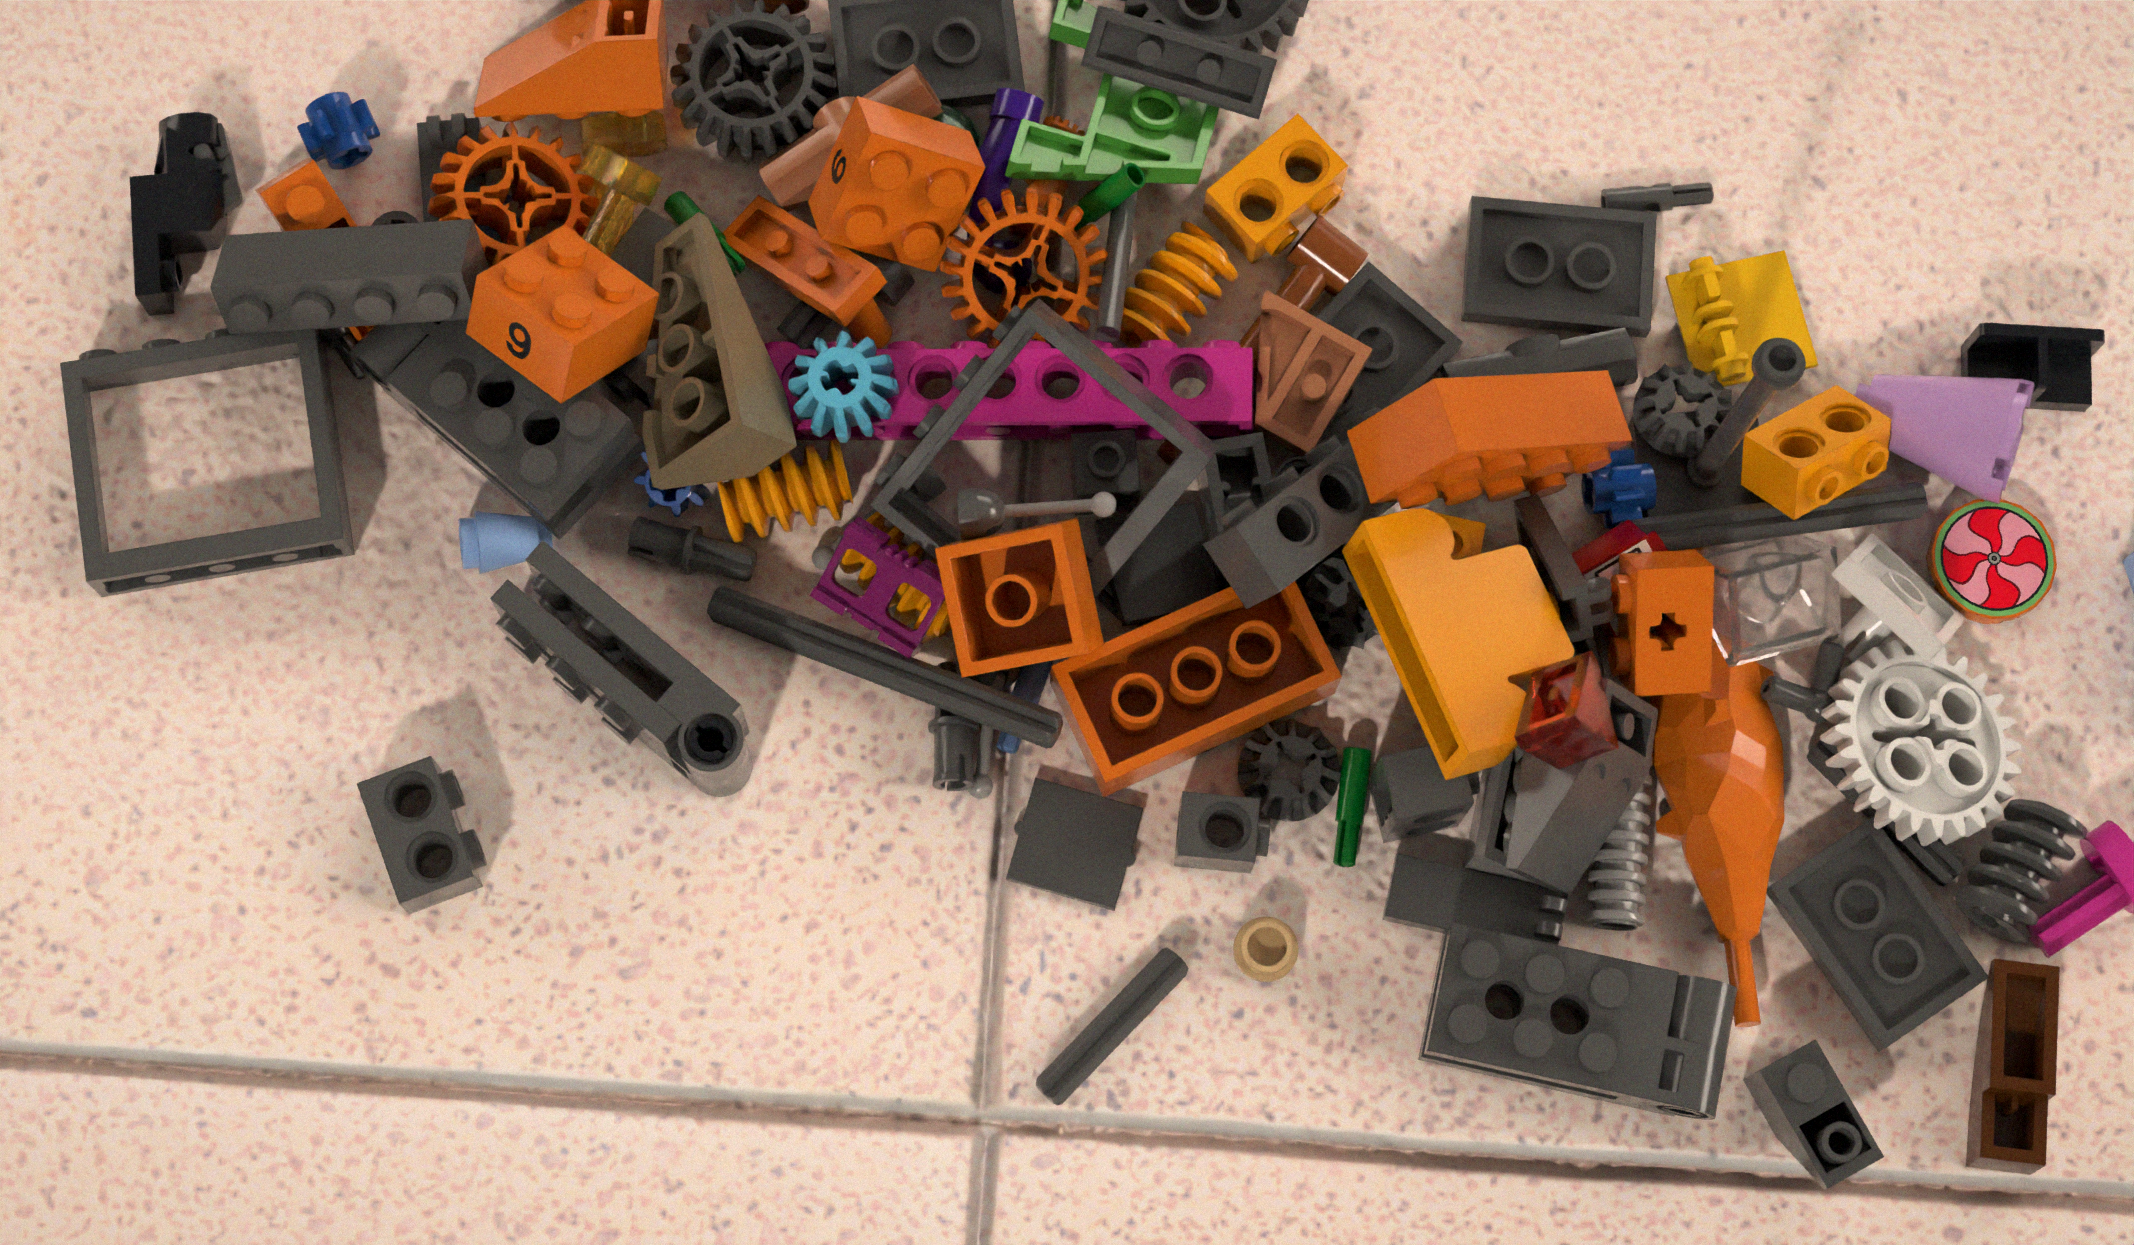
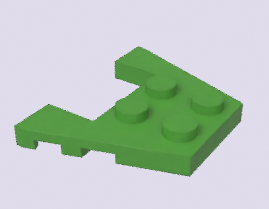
[1005,0,1219,184]

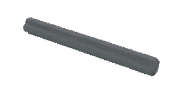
[1616,482,1928,551]

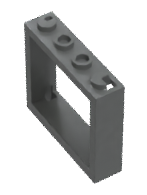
[870,299,1219,598]
[60,328,355,597]

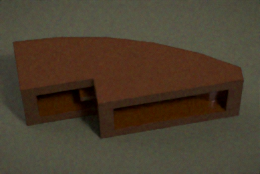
[1966,958,2060,1175]

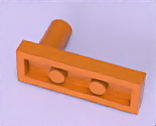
[723,195,893,349]

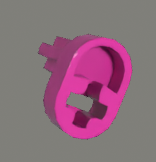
[2026,820,2134,958]

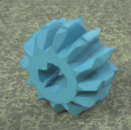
[788,330,899,444]

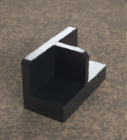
[1961,323,2105,412]

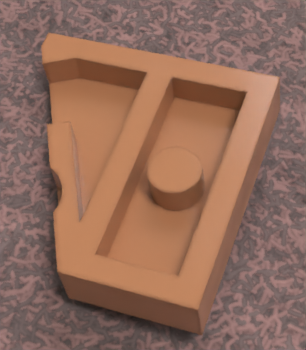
[1254,290,1373,456]

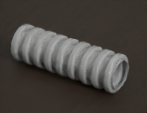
[1586,758,1653,931]

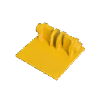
[1665,250,1819,387]

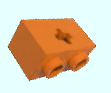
[1608,550,1715,696]

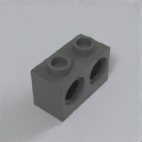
[1368,745,1480,843]
[356,756,487,915]

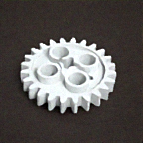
[1820,640,2021,846]

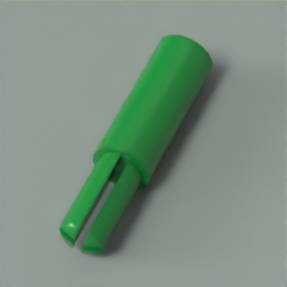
[1058,163,1146,239]
[664,191,745,277]
[1333,747,1372,868]

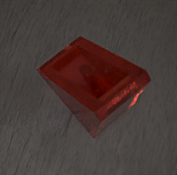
[1514,650,1619,769]

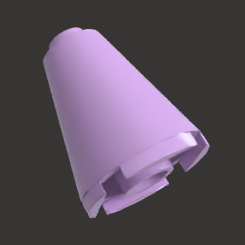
[1855,374,2034,504]

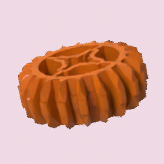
[428,121,599,268]
[939,186,1108,349]

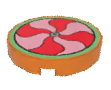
[1926,499,2057,624]

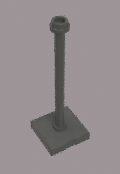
[1628,338,1806,518]

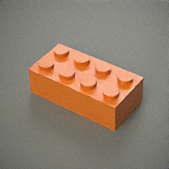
[1347,370,1633,509]
[1050,581,1342,798]

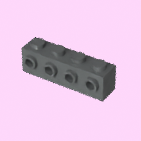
[210,219,489,334]

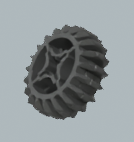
[670,0,837,165]

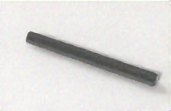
[707,586,1063,749]

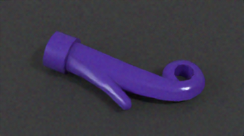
[966,88,1044,294]

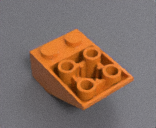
[474,0,669,122]

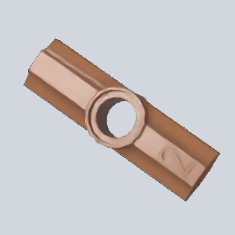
[758,64,943,213]

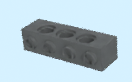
[1203,404,1397,609]

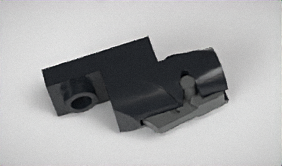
[130,112,243,316]

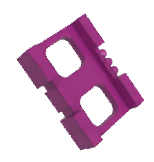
[809,517,945,659]

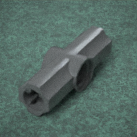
[1441,327,1638,387]

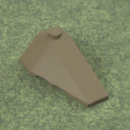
[642,212,797,490]

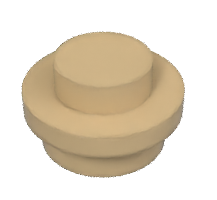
[1233,917,1299,982]

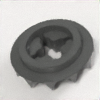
[1633,361,1733,458]
[1302,553,1380,651]
[1238,718,1341,822]

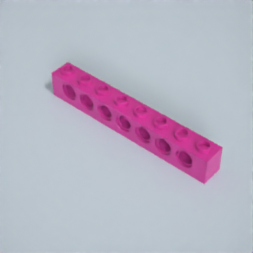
[764,339,1254,441]

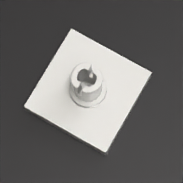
[1831,533,1966,663]

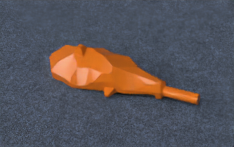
[1649,626,1785,1028]

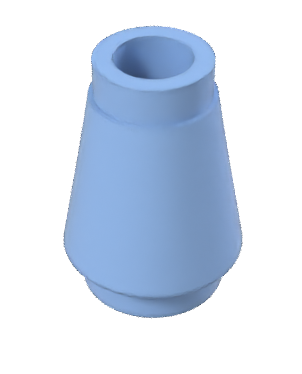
[458,511,553,574]

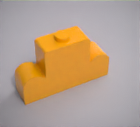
[1342,508,1575,780]

